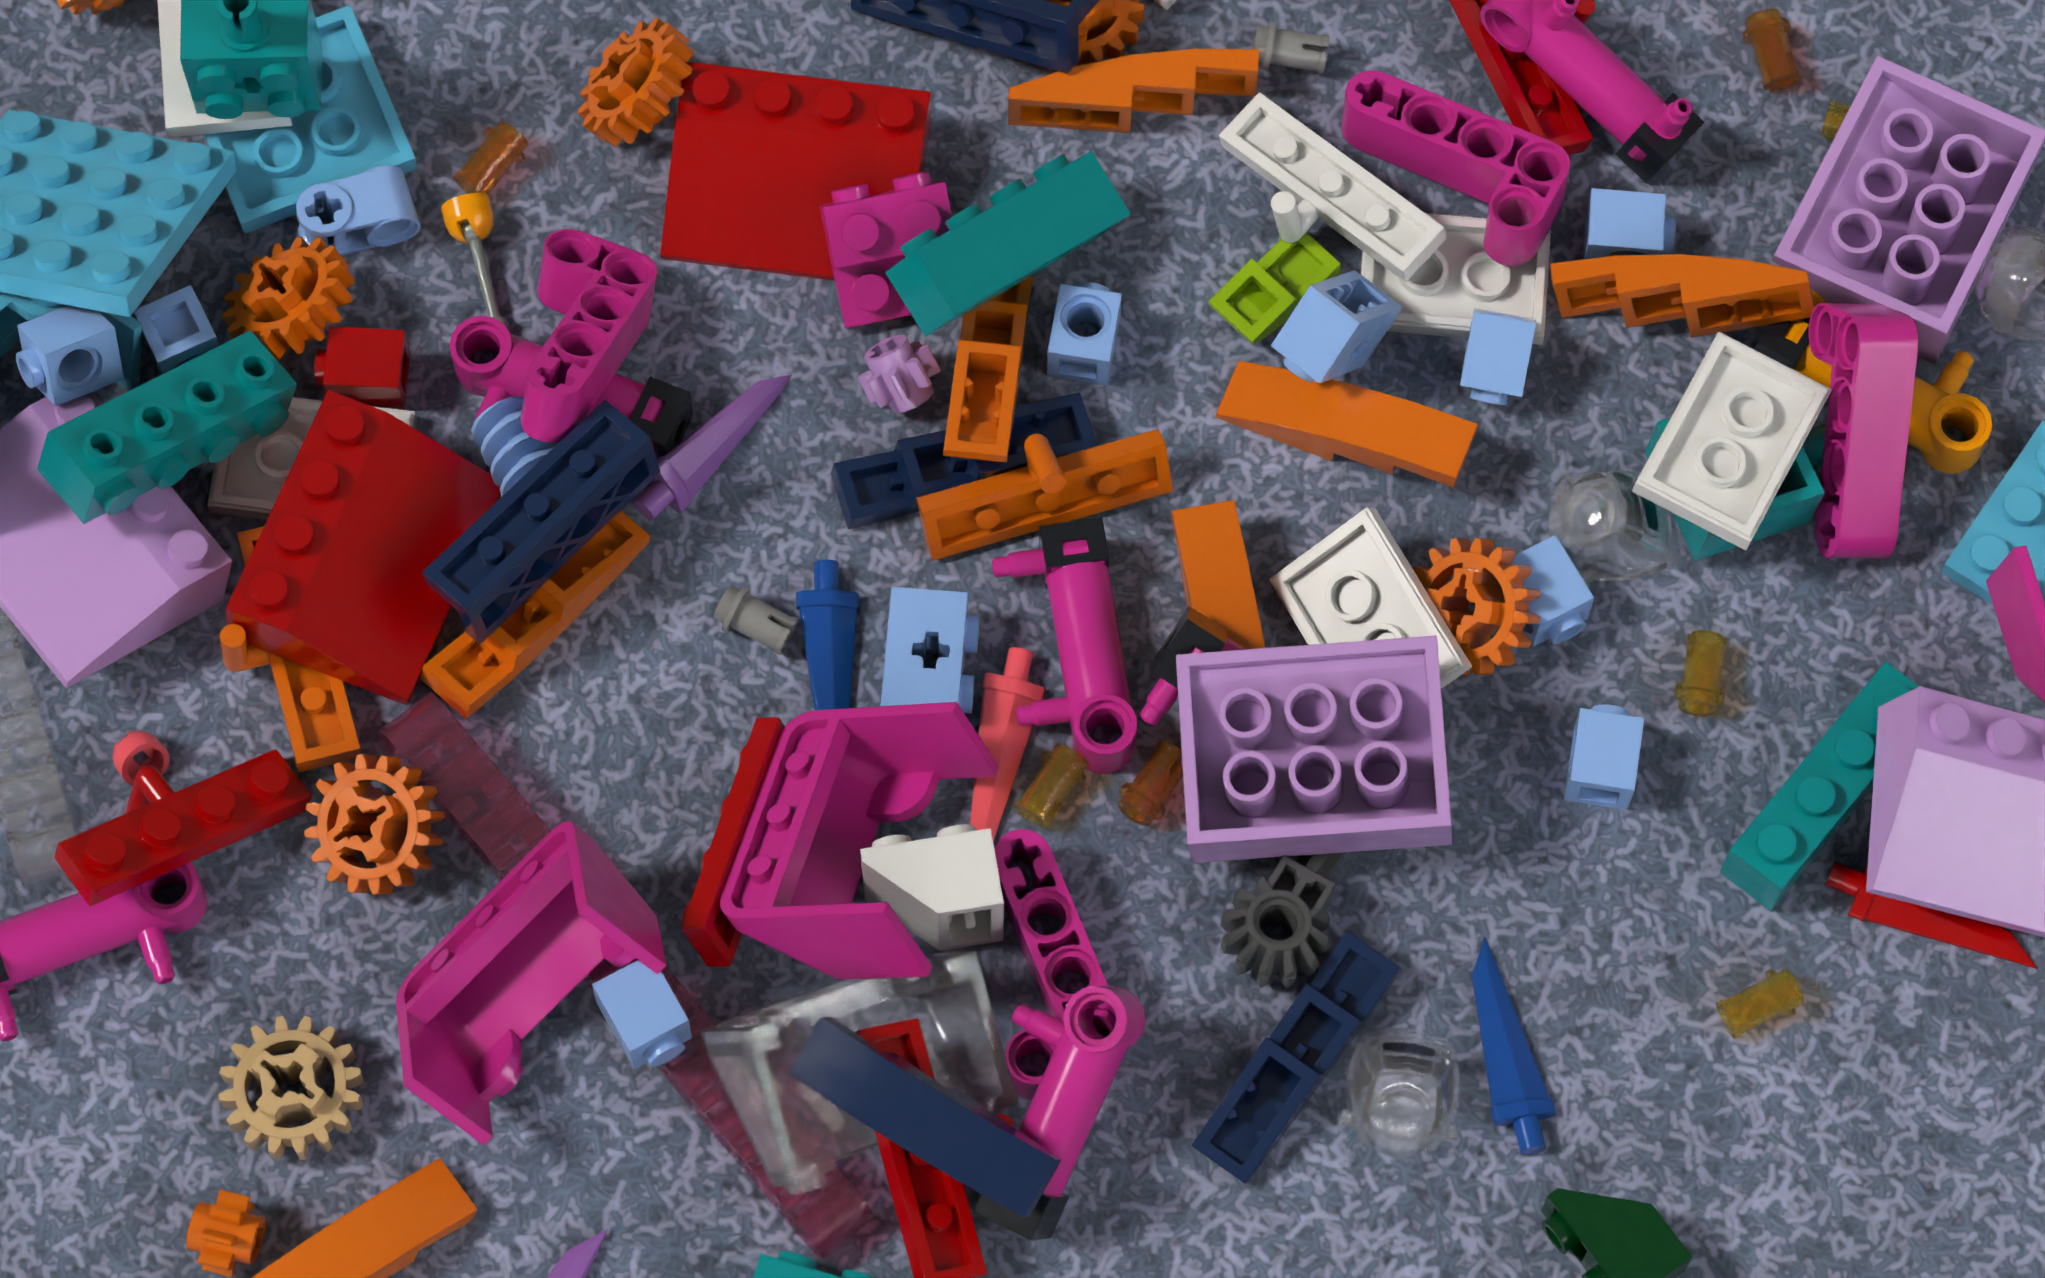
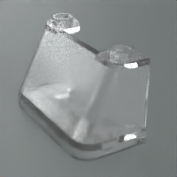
[700,951,1019,1195]

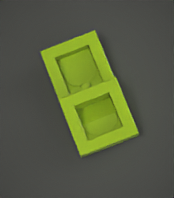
[1208,232,1342,346]

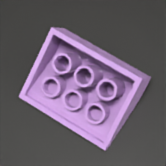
[1772,56,2045,364]
[0,392,232,689]
[1176,635,1452,863]
[1866,686,2045,937]

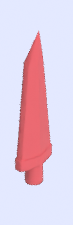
[970,647,1046,843]

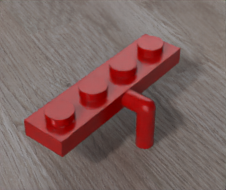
[1449,0,1595,155]
[681,717,785,967]
[54,749,312,907]
[855,1018,1015,1278]

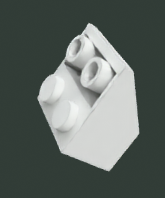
[860,824,1004,951]

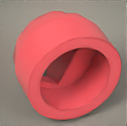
[112,730,170,786]

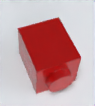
[314,326,411,410]

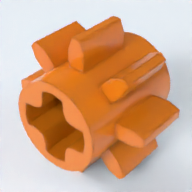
[186,1189,266,1277]

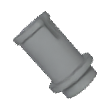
[1252,21,1329,74]
[713,585,799,655]

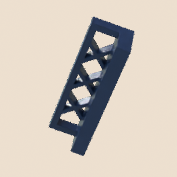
[851,0,1100,74]
[422,400,660,644]

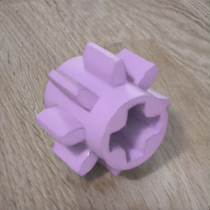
[858,335,941,413]

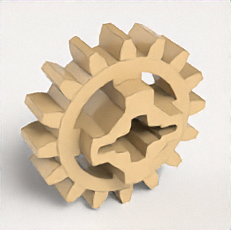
[218,1016,365,1161]

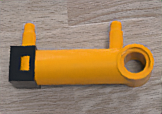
[1755,290,1992,474]

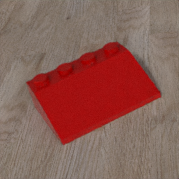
[660,61,931,281]
[226,390,501,706]

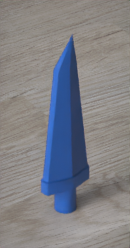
[796,560,860,710]
[1472,937,1556,1155]

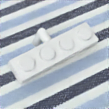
[1219,92,1447,282]

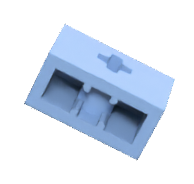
[1271,270,1403,384]
[880,587,980,714]

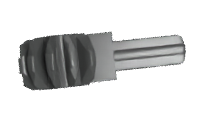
[1220,852,1346,989]

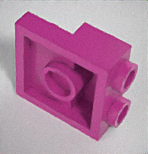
[819,171,952,328]

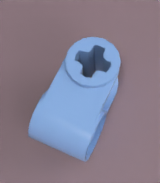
[296,165,421,256]

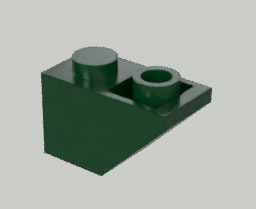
[1541,1188,1692,1278]

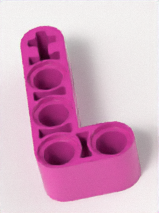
[1341,70,1571,267]
[520,229,658,443]
[1808,303,1918,558]
[994,829,1116,1101]

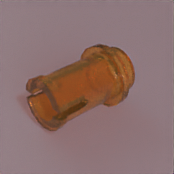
[1743,9,1802,92]
[453,121,529,195]
[1118,741,1183,826]

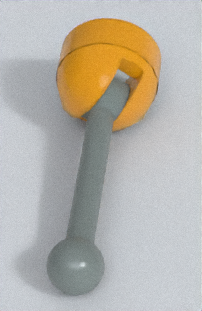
[441,193,510,332]

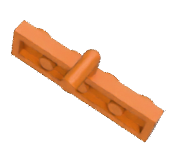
[917,429,1173,561]
[220,526,361,773]

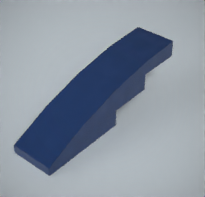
[830,392,1098,529]
[1191,930,1403,1184]
[788,1016,1061,1218]

